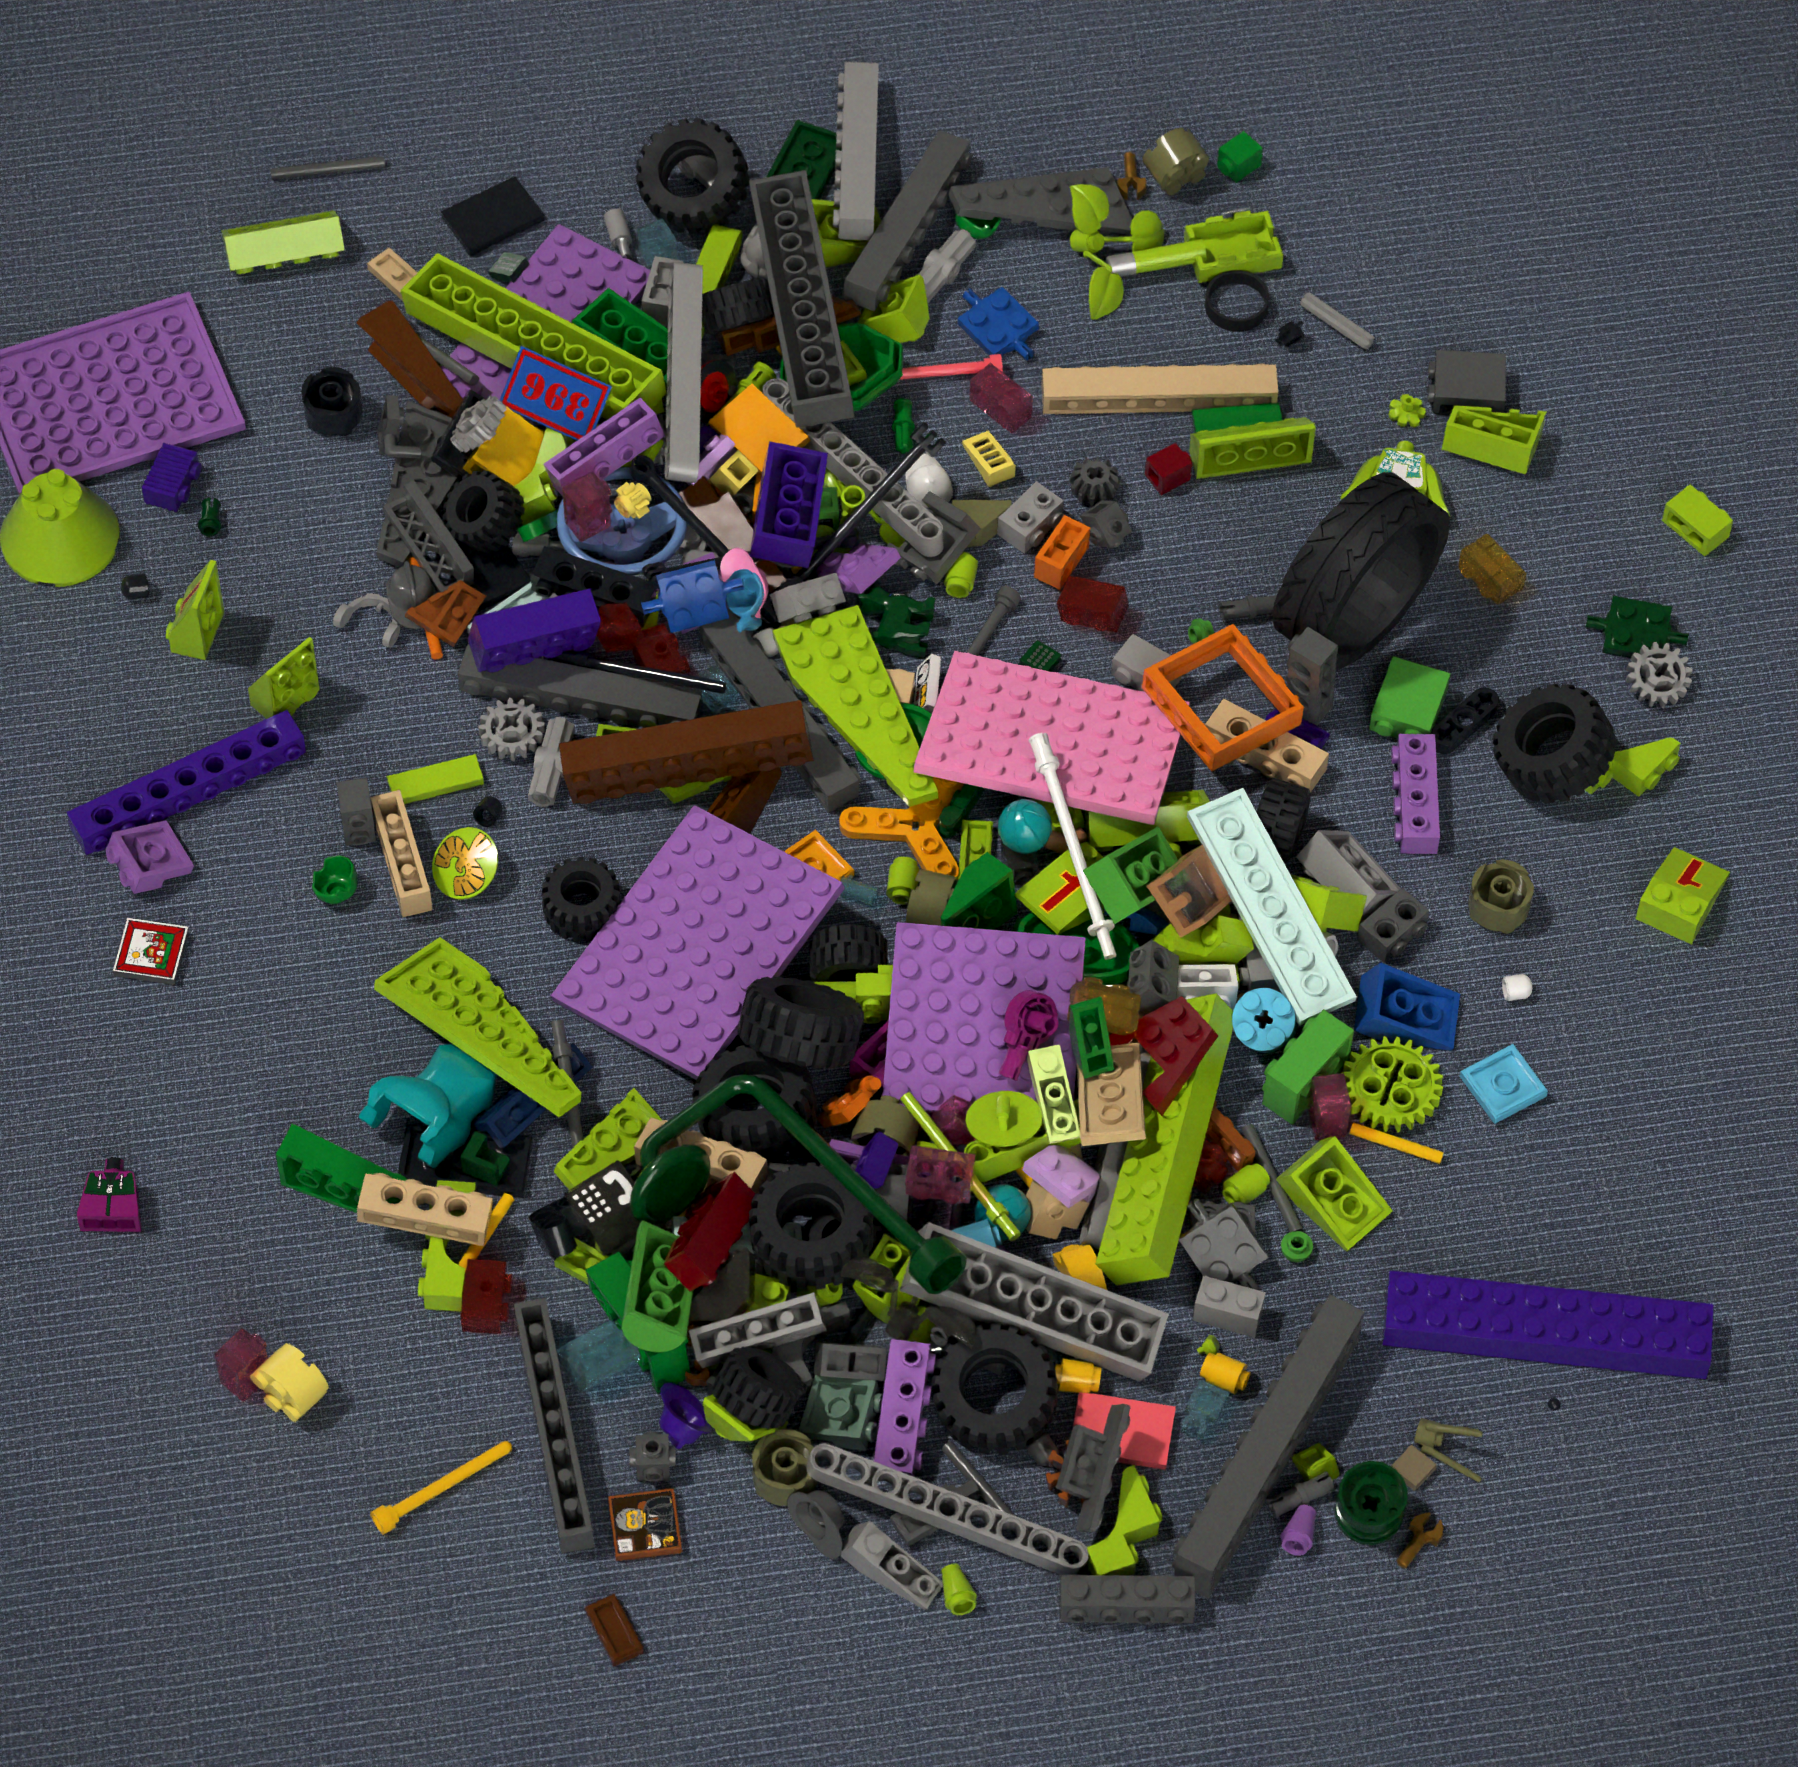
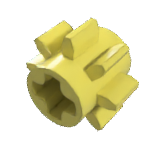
[614,482,651,519]

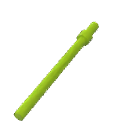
[900,1092,1021,1241]

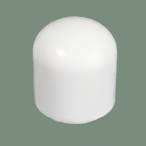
[753,627,779,658]
[1502,974,1533,1001]

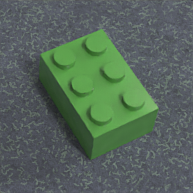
[1083,827,1190,924]
[1262,1009,1354,1125]

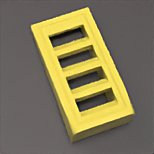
[962,431,1016,487]

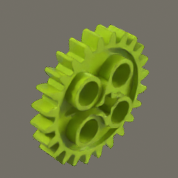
[1340,1036,1443,1133]

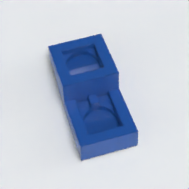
[1104,907,1169,935]

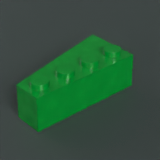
[276,1123,408,1213]
[586,1252,691,1394]

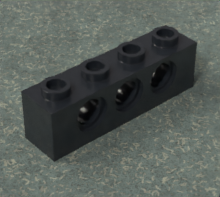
[531,546,657,628]

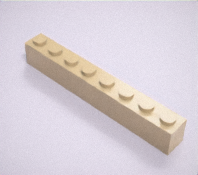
[1042,364,1278,414]

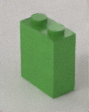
[1369,656,1451,738]

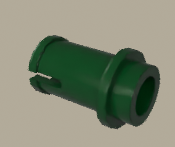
[198,497,222,537]

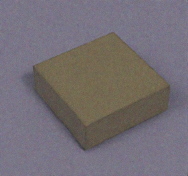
[1391,1444,1437,1491]

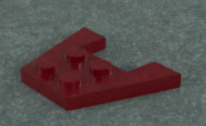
[1109,996,1218,1116]

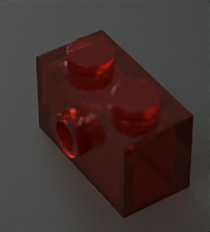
[1057,575,1129,633]
[630,623,690,687]
[460,1259,513,1334]

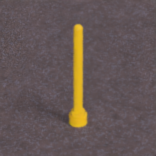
[370,1441,512,1535]

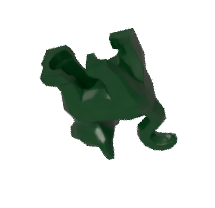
[858,583,935,659]

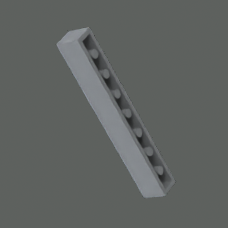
[833,62,879,240]

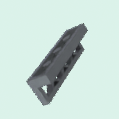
[383,480,474,593]

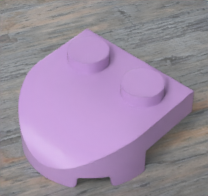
[686,434,737,486]
[1022,1145,1100,1208]

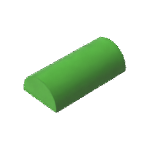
[622,1220,693,1352]

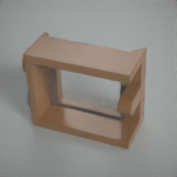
[1147,845,1232,938]

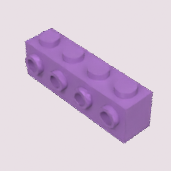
[543,398,665,503]
[1391,734,1440,854]
[874,1339,936,1477]

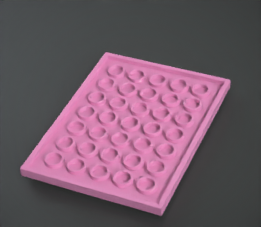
[914,651,1190,825]

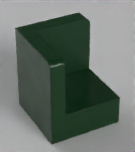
[461,1131,510,1186]

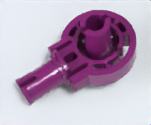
[998,990,1058,1081]

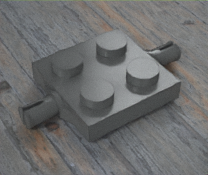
[1179,1198,1268,1290]

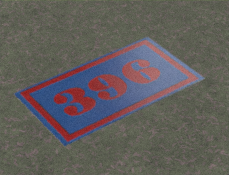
[500,346,612,440]

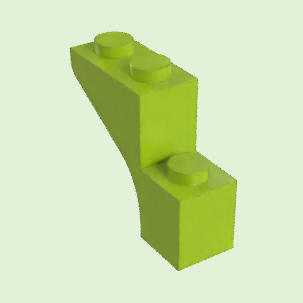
[513,427,575,525]
[1585,738,1681,797]
[1152,915,1254,965]
[1086,1465,1163,1576]

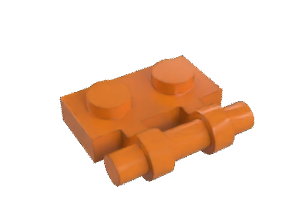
[817,1076,881,1128]

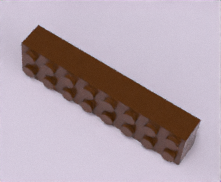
[559,700,814,804]

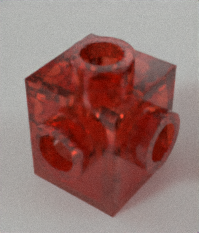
[596,602,642,653]
[1193,1139,1228,1194]

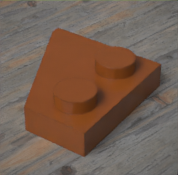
[404,580,486,647]

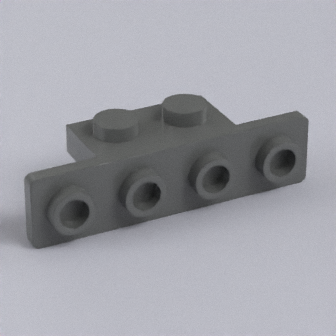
[1056,1403,1130,1533]

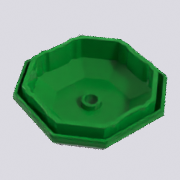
[780,323,904,411]

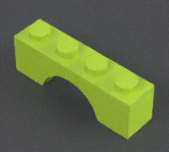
[418,1180,477,1312]

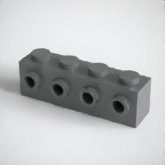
[1059,1575,1195,1624]

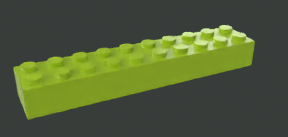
[400,253,667,420]
[1095,993,1233,1285]

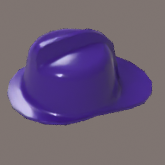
[659,1383,712,1449]

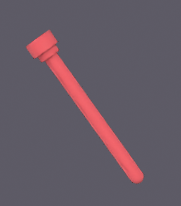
[899,354,1003,380]

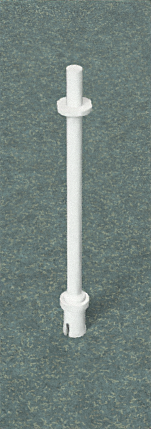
[1029,733,1117,960]

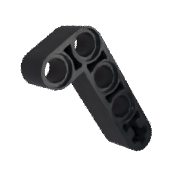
[529,1165,642,1257]

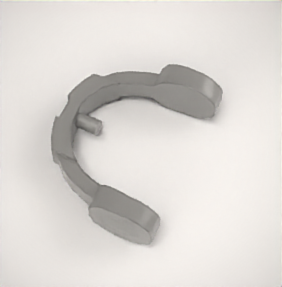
[333,593,400,648]

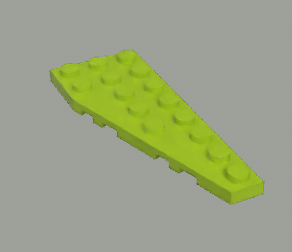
[772,605,938,807]
[374,937,582,1117]

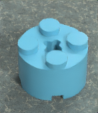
[1232,988,1298,1053]

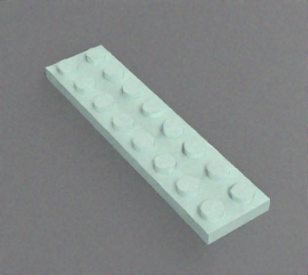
[1187,788,1357,1026]

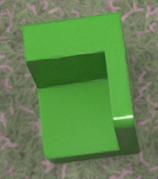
[819,487,839,531]

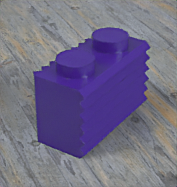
[142,443,202,512]

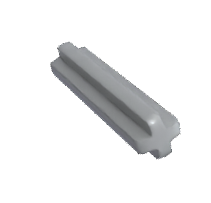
[1300,292,1375,349]

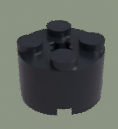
[301,367,363,436]

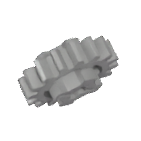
[450,396,507,453]
[1626,642,1693,708]
[478,698,545,761]

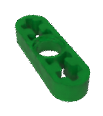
[517,509,559,542]

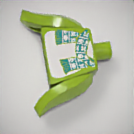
[1340,441,1450,516]

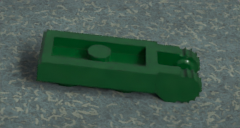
[939,784,986,839]

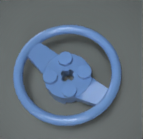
[557,467,687,576]

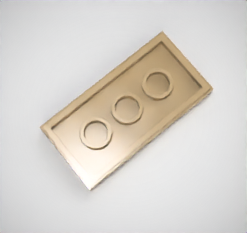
[1077,1043,1146,1146]

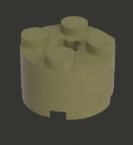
[1143,128,1209,196]
[1468,859,1534,934]
[906,869,959,926]
[850,1095,920,1157]
[752,1429,818,1506]

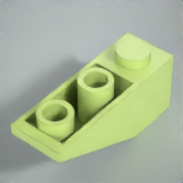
[1027,1044,1080,1144]

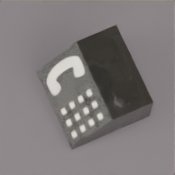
[564,1160,641,1256]

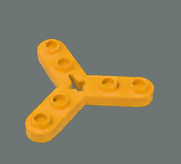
[839,777,964,877]

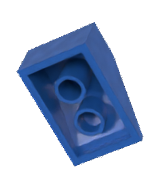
[1354,963,1460,1051]

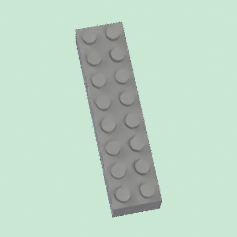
[899,1222,1169,1382]

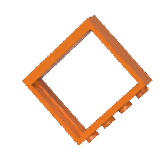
[1142,624,1304,771]

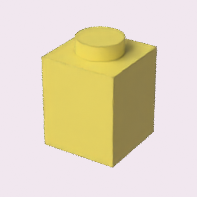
[709,450,759,496]

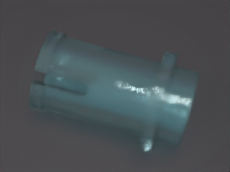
[841,875,879,906]

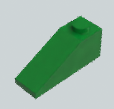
[1069,996,1114,1079]

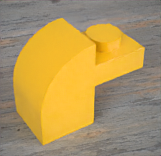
[1052,1244,1107,1290]

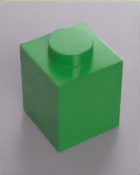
[1217,131,1263,183]

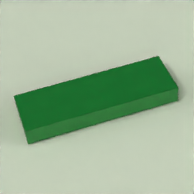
[1192,402,1282,433]

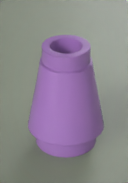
[1281,1505,1316,1555]

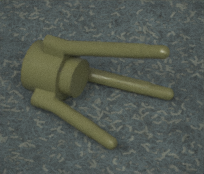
[1414,1418,1483,1482]

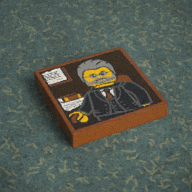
[608,1488,682,1561]

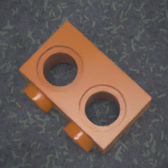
[1034,515,1090,590]

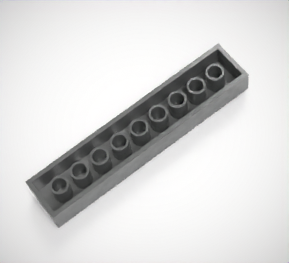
[749,170,854,428]
[1171,1295,1365,1600]

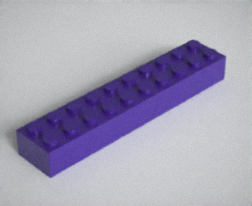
[1382,1270,1714,1379]

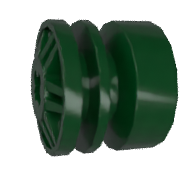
[1335,1461,1408,1545]

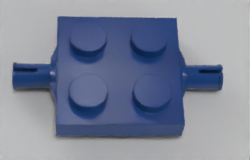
[957,287,1039,360]
[641,560,744,633]

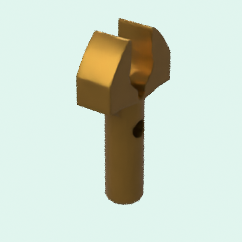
[1117,152,1146,200]
[1396,1513,1443,1568]

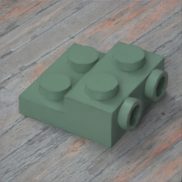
[799,1375,883,1451]

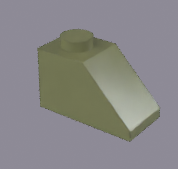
[952,500,1012,548]

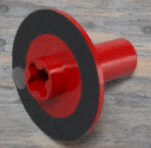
[700,360,737,423]

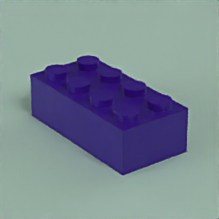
[750,441,828,568]
[468,589,601,673]

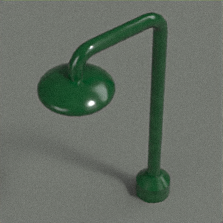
[630,1074,967,1294]

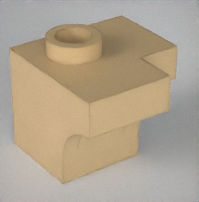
[1026,1180,1090,1240]

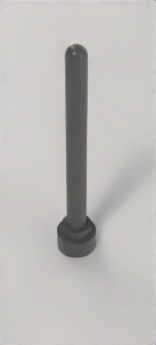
[966,586,1021,656]

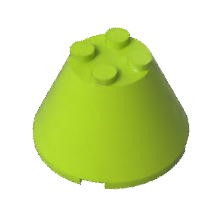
[0,469,120,587]

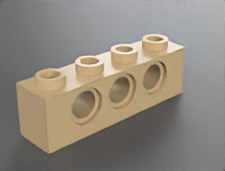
[1205,699,1329,793]
[370,790,432,918]
[634,1117,768,1194]
[357,1173,493,1246]

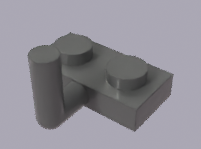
[377,395,421,459]

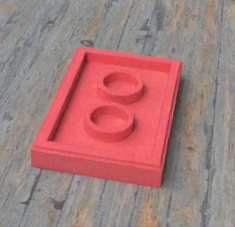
[1072,1392,1176,1470]

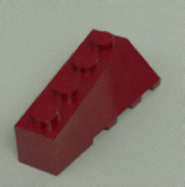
[664,1172,755,1292]

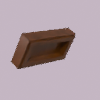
[584,1593,644,1667]

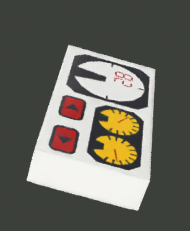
[914,654,941,713]

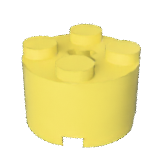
[250,1343,329,1422]

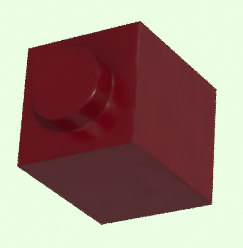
[1145,443,1193,495]

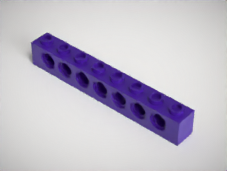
[66,710,306,855]

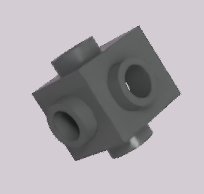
[1080,500,1132,549]
[629,1431,676,1482]

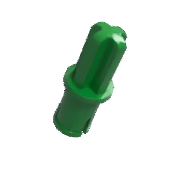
[892,398,915,454]

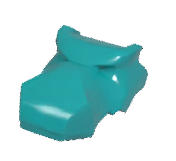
[359,1044,497,1168]

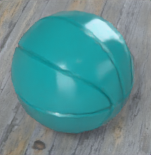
[998,799,1052,854]
[974,1184,1031,1241]

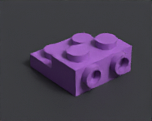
[816,543,901,594]
[106,820,194,894]

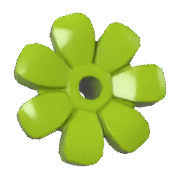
[1388,394,1426,428]

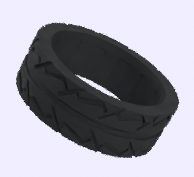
[1272,472,1450,670]

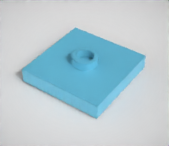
[1459,1044,1548,1124]

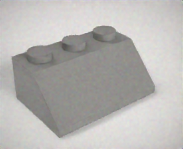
[1296,830,1401,921]

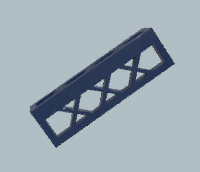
[471,1043,593,1148]

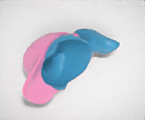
[720,548,768,633]

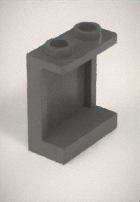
[1427,350,1506,413]
[887,491,981,584]

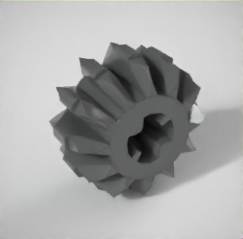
[1069,456,1120,507]

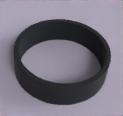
[1205,270,1269,332]

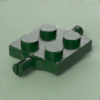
[1586,596,1689,659]

